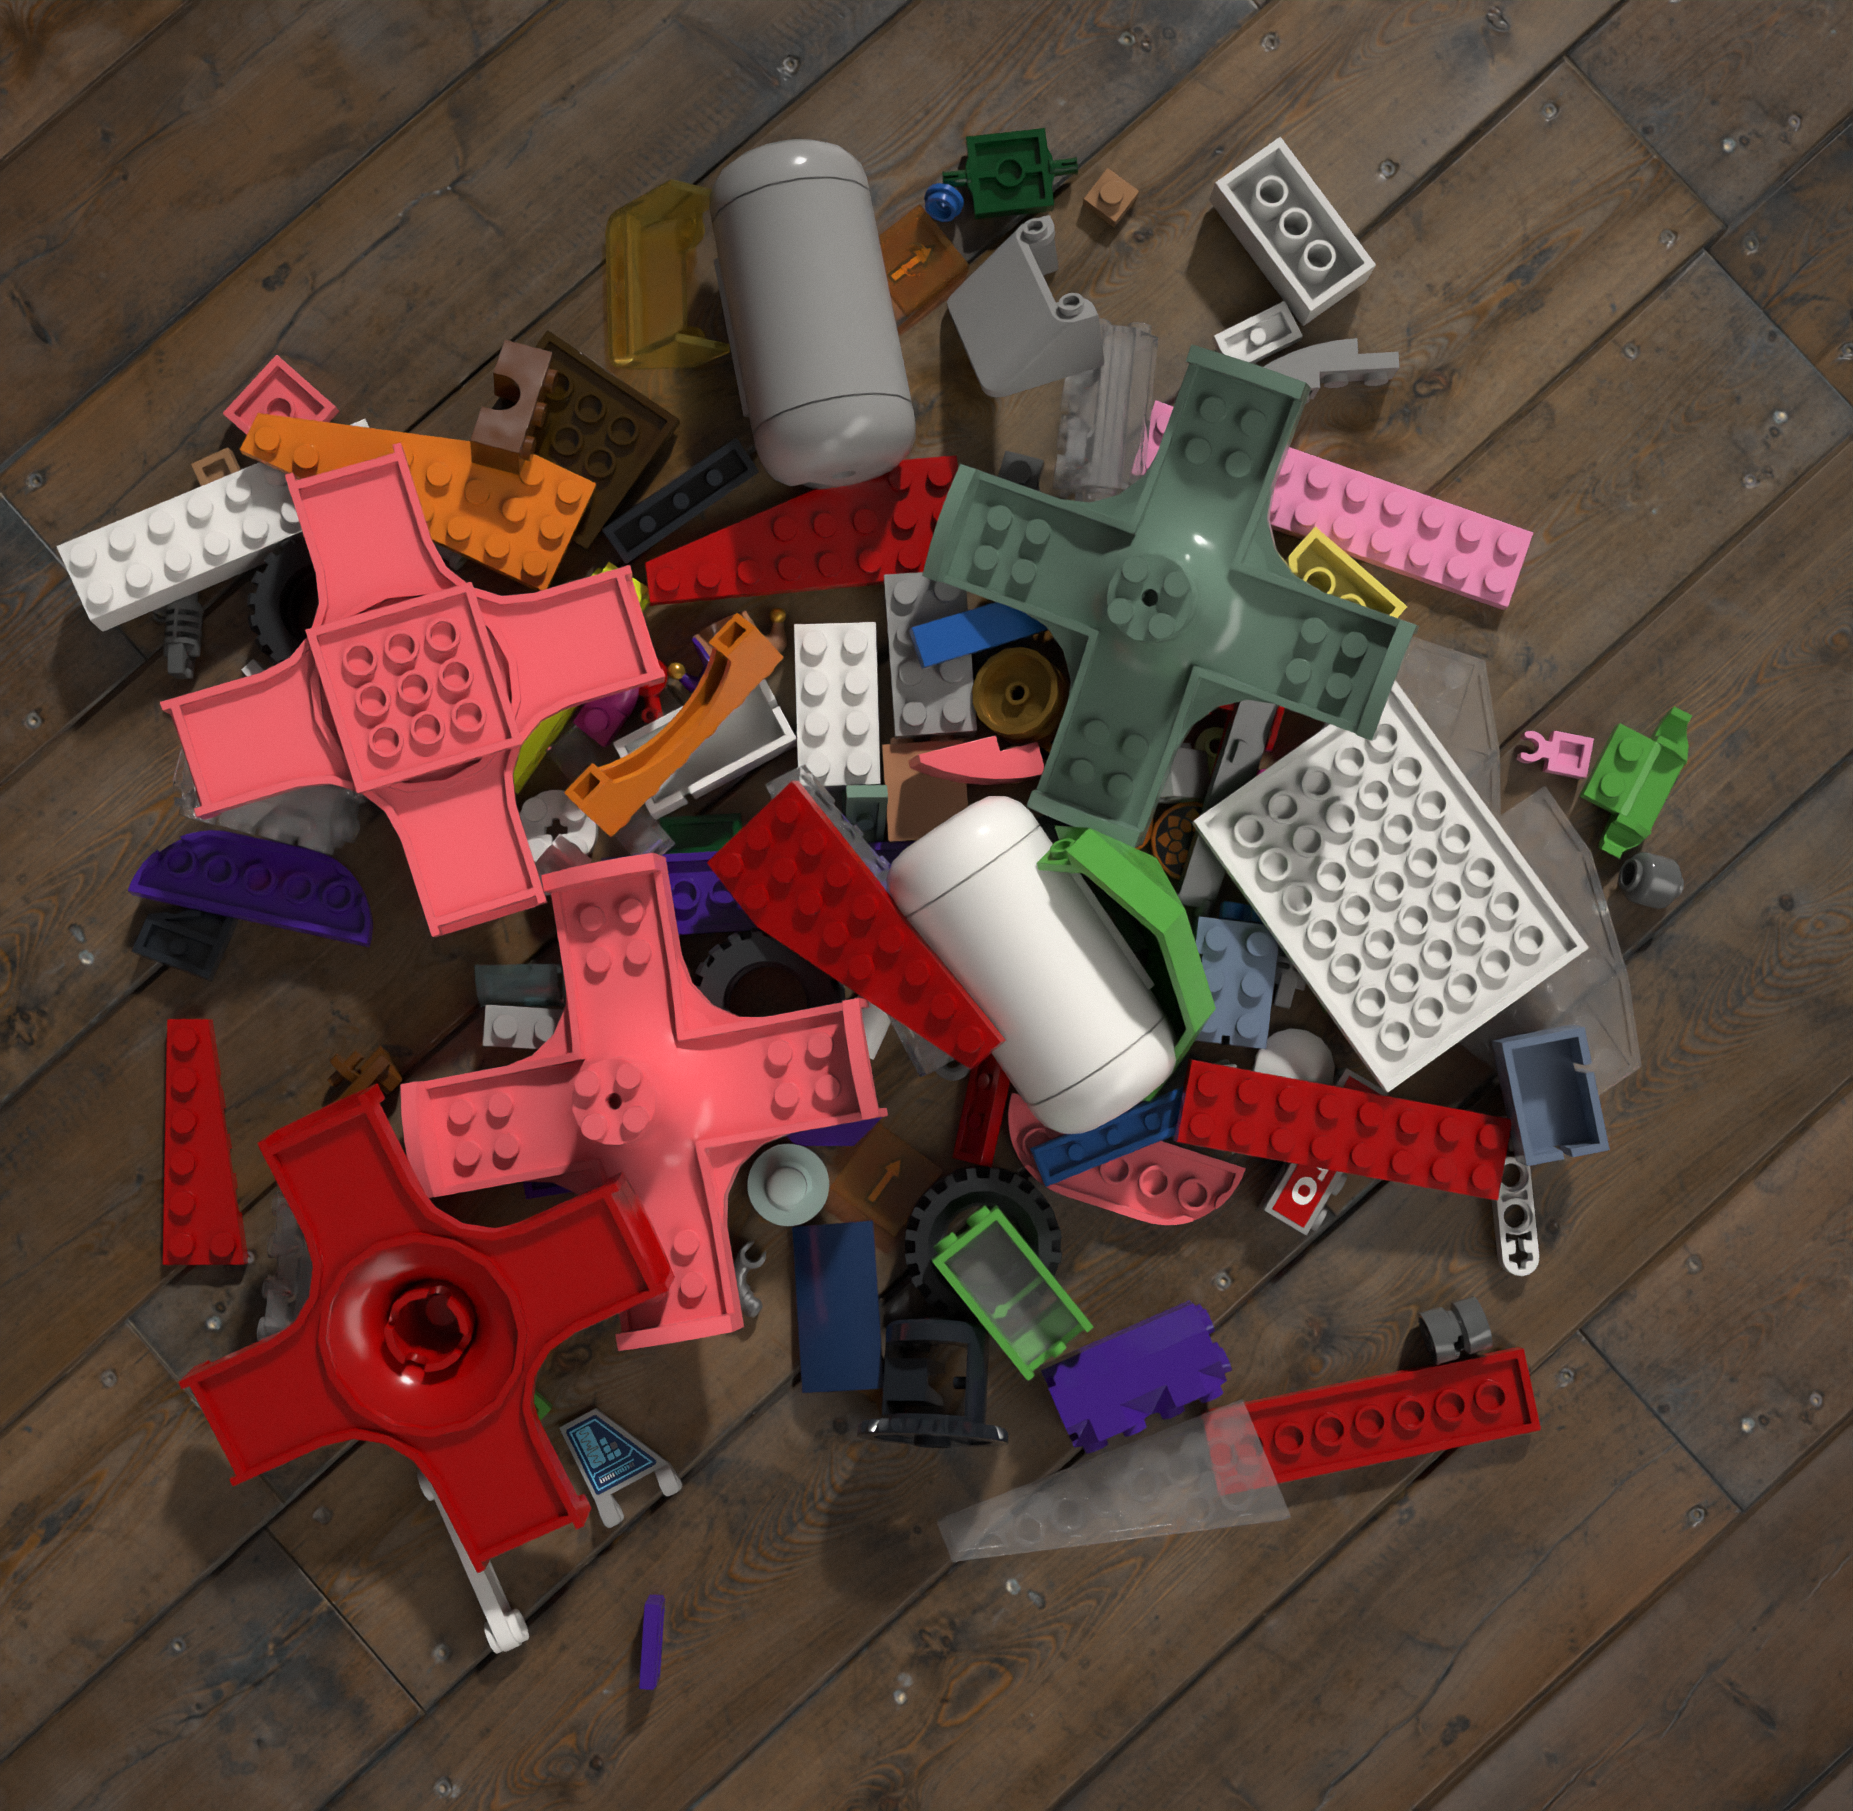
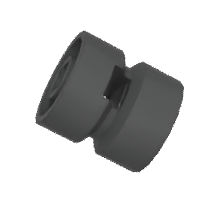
[1418,1296,1493,1365]

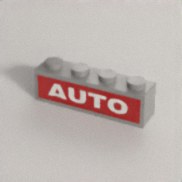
[1258,1068,1389,1236]

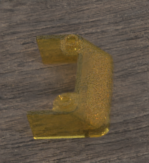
[605,179,730,370]

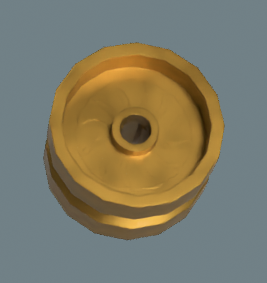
[972,647,1070,746]

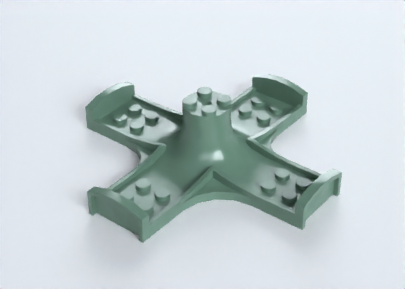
[922,344,1419,848]

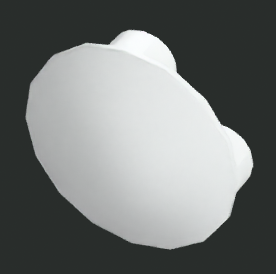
[1252,1028,1335,1085]

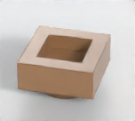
[1083,168,1139,227]
[191,447,241,486]

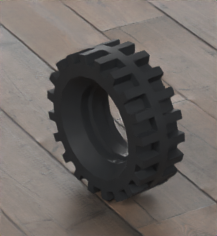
[905,1165,1062,1325]

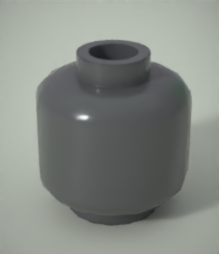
[1618,852,1684,909]

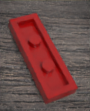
[952,1053,1010,1167]

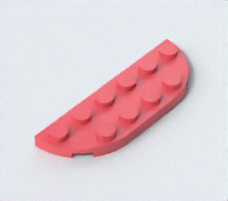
[1008,1092,1246,1225]

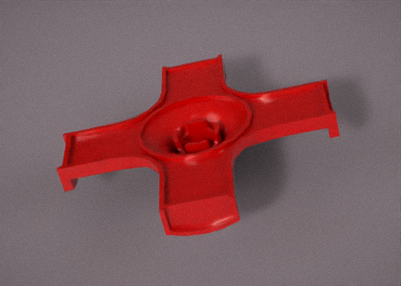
[178,1083,675,1573]

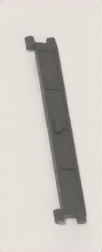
[1175,700,1278,918]

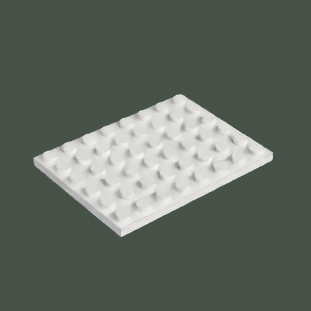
[1191,680,1589,1092]

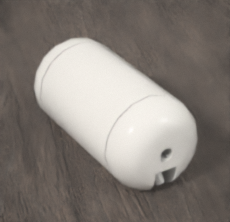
[887,796,1179,1134]

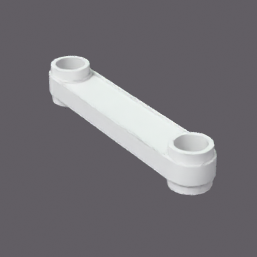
[417,1470,529,1654]

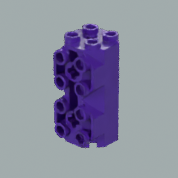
[1039,1300,1232,1454]

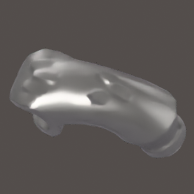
[734,1240,766,1318]

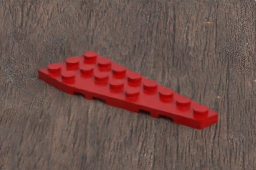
[645,455,958,606]
[707,781,1006,1069]

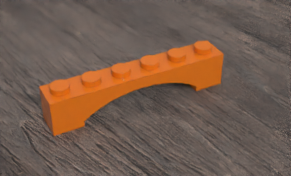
[564,613,784,837]

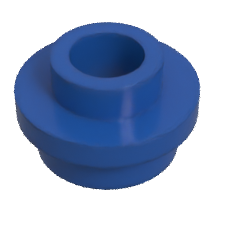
[924,183,964,222]

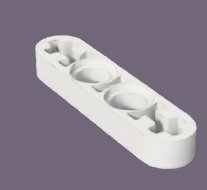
[1492,1116,1539,1276]

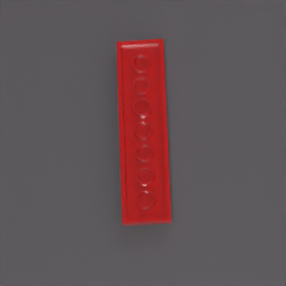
[1174,1059,1512,1201]
[1200,1347,1541,1495]

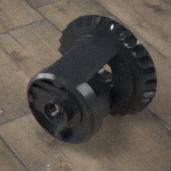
[857,1317,1008,1448]

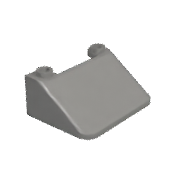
[947,215,1104,397]

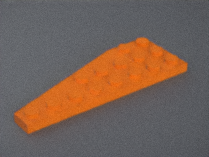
[240,413,596,592]

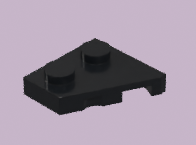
[132,909,239,982]

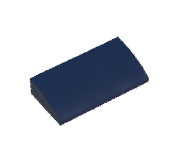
[792,1221,884,1393]

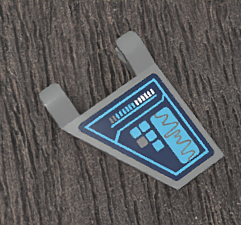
[559,1408,682,1528]

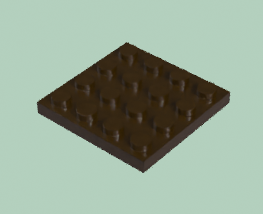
[469,330,680,553]

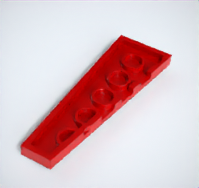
[163,1019,248,1265]

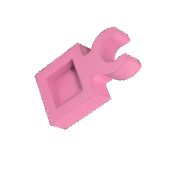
[1516,731,1594,780]

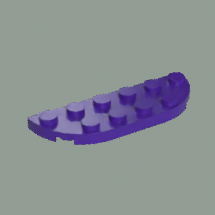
[128,830,373,948]

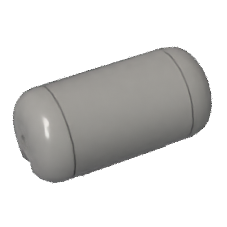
[709,139,916,490]

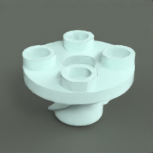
[747,1144,830,1226]

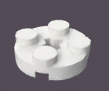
[519,790,598,862]

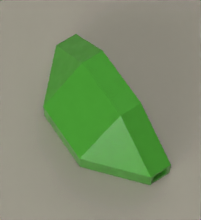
[1036,826,1216,1102]

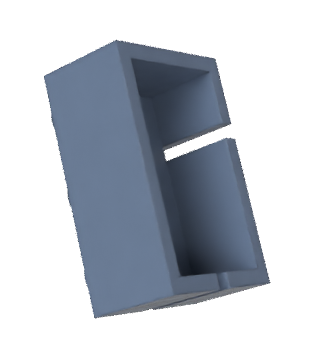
[1192,916,1278,1049]
[1491,1024,1610,1166]

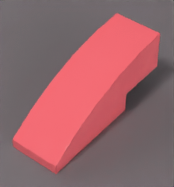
[908,735,1044,785]

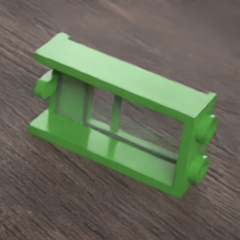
[932,1205,1094,1381]

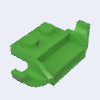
[1579,706,1692,858]

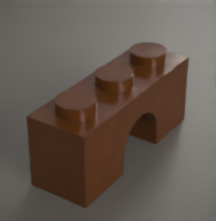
[470,340,558,475]

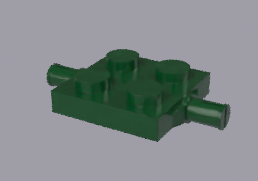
[942,128,1078,220]

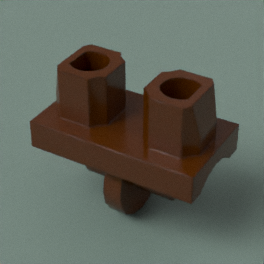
[327,1045,402,1103]

